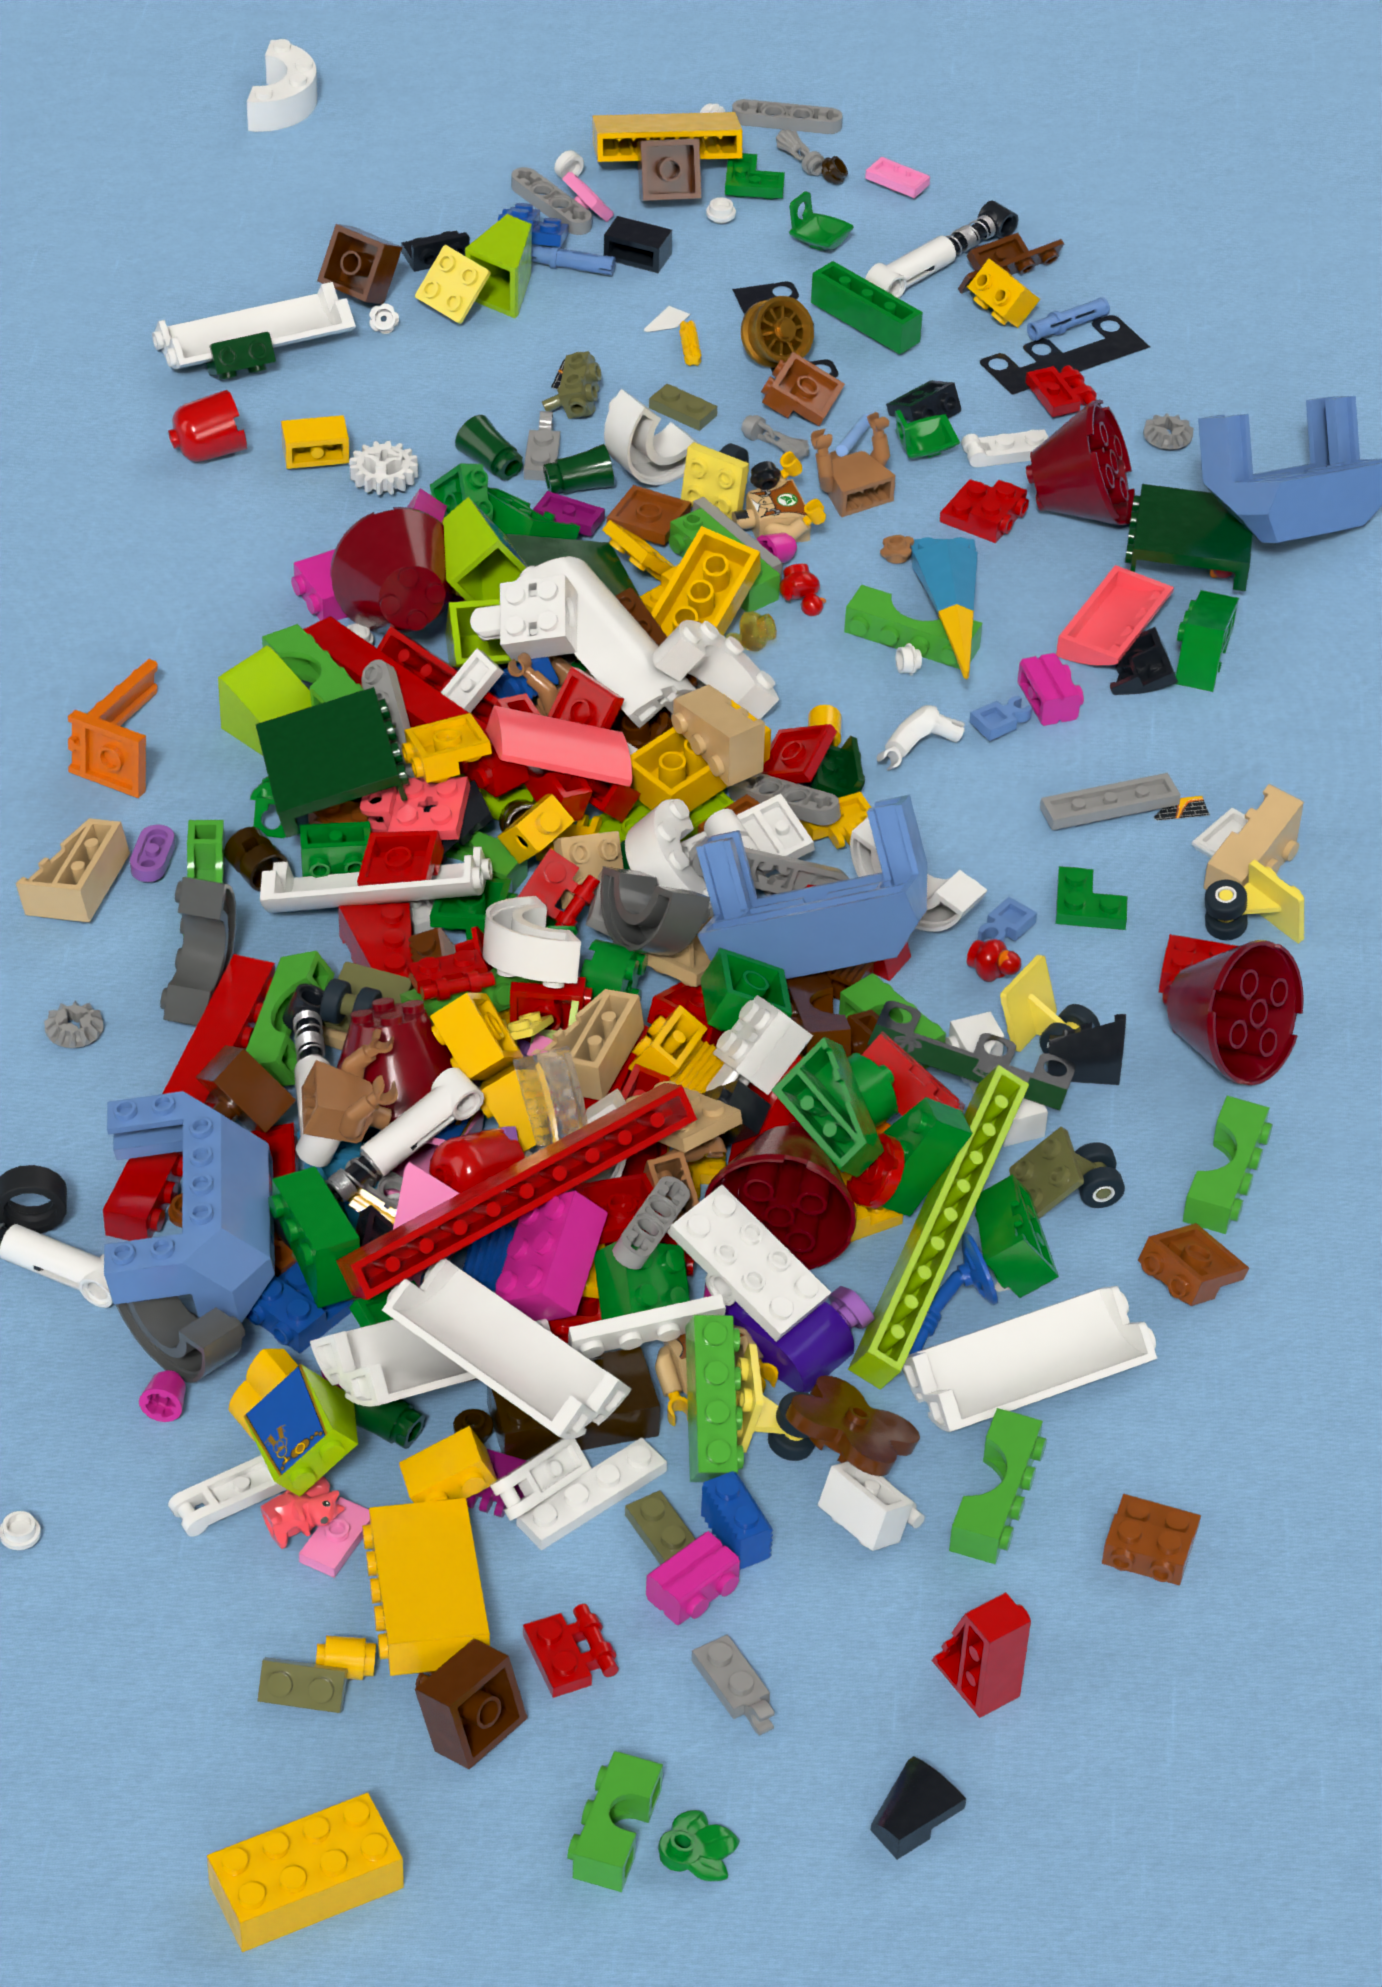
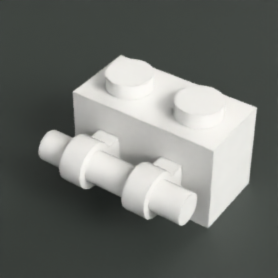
[818,1461,925,1551]

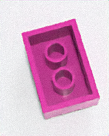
[495,1191,608,1321]

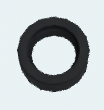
[0,1165,67,1234]

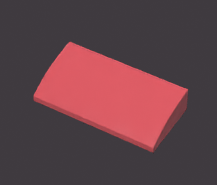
[1056,565,1174,666]
[486,705,632,787]

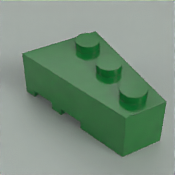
[772,1037,884,1177]
[975,1174,1059,1298]

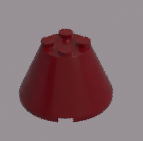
[1026,399,1135,526]
[330,507,456,634]
[1162,940,1304,1085]
[337,998,474,1124]
[705,1122,857,1270]

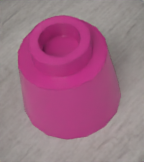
[756,532,797,564]
[139,1370,186,1422]

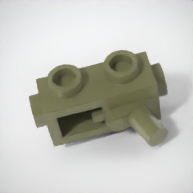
[542,351,601,419]

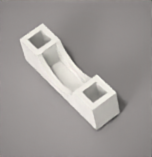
[945,1011,1048,1147]

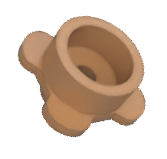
[880,535,914,564]

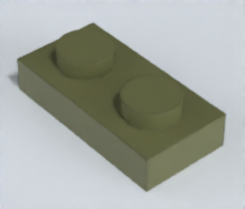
[649,384,718,431]
[625,1490,695,1565]
[257,1657,348,1713]

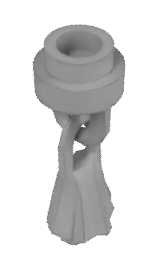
[776,129,824,176]
[741,415,810,461]

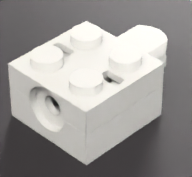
[470,574,577,661]
[706,995,813,1095]

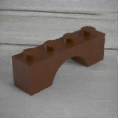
[786,973,851,1057]

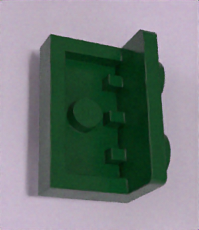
[206,332,276,380]
[810,736,865,798]

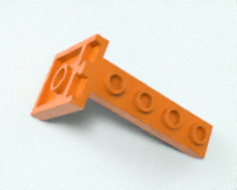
[68,659,158,798]

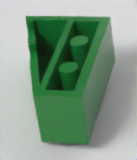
[487,487,581,540]
[1175,590,1239,692]
[881,1097,973,1217]
[268,1166,360,1308]

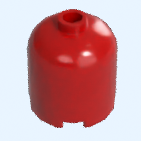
[168,390,247,462]
[429,1128,525,1193]

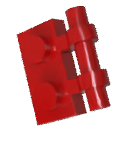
[1026,365,1097,417]
[518,848,600,926]
[407,949,495,1001]
[523,1604,619,1698]

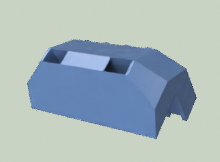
[1198,396,1382,543]
[696,794,927,979]
[104,1091,275,1323]

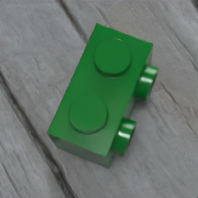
[300,821,371,878]

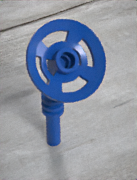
[909,1232,998,1354]

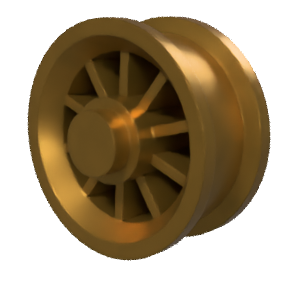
[741,296,814,368]

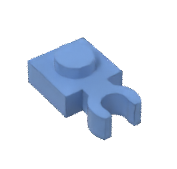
[969,696,1032,741]
[977,897,1037,942]

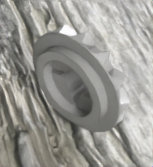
[1143,413,1194,449]
[44,1000,103,1048]

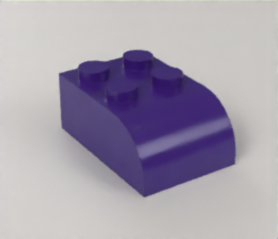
[725,1302,854,1393]

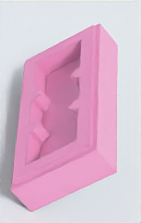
[865,157,930,198]
[562,172,614,222]
[299,1497,370,1578]

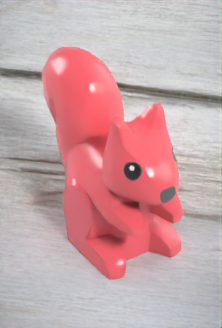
[260,1476,345,1549]

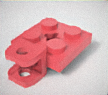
[360,777,471,840]

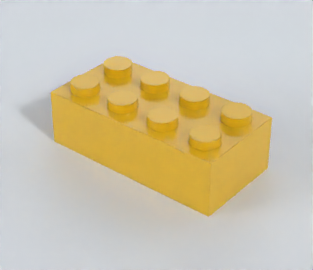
[651,526,761,637]
[630,694,771,812]
[207,1792,404,1953]

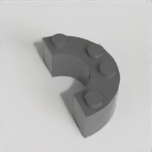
[600,866,711,956]
[160,877,236,1026]
[115,1296,245,1383]

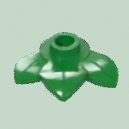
[658,1810,740,1881]

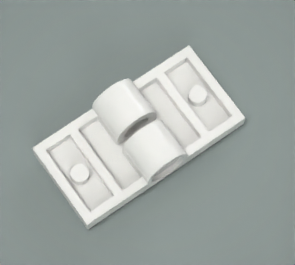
[681,793,815,878]
[667,1185,831,1342]

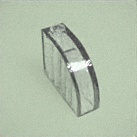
[513,1045,588,1151]

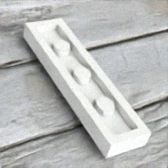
[568,1294,726,1359]
[516,1437,667,1551]

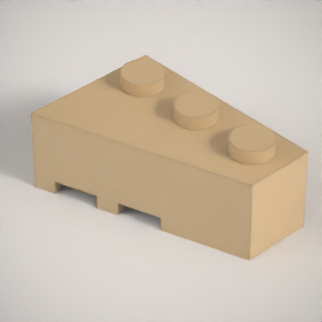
[671,684,765,787]
[1203,784,1304,890]
[16,818,130,922]
[529,989,644,1100]

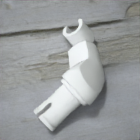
[876,705,965,771]

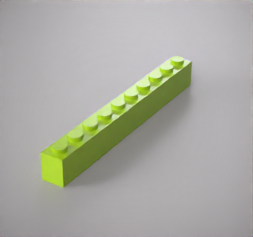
[848,1065,1029,1390]

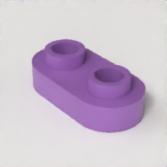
[130,824,175,882]
[828,1286,875,1330]

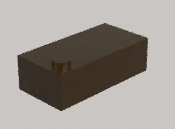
[487,1346,660,1460]

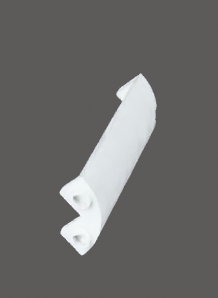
[152,282,356,369]
[516,556,696,728]
[260,847,493,913]
[382,1258,632,1439]
[902,1286,1157,1432]
[310,1319,552,1406]

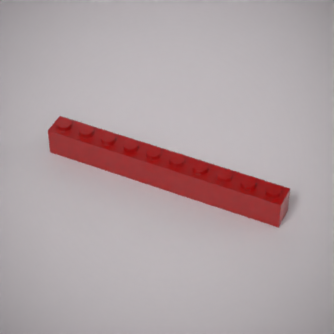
[303,616,529,797]
[377,627,641,823]
[103,954,275,1241]
[336,1083,697,1300]

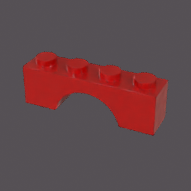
[495,693,593,821]

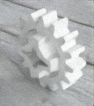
[349,441,418,495]

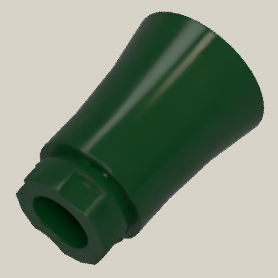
[455,415,523,481]
[543,444,614,494]
[342,1388,425,1449]

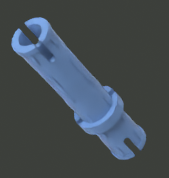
[531,244,616,276]
[1027,297,1110,341]

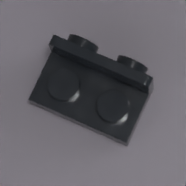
[401,230,470,272]
[886,380,961,422]

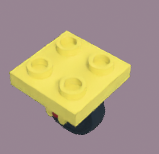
[681,442,749,520]

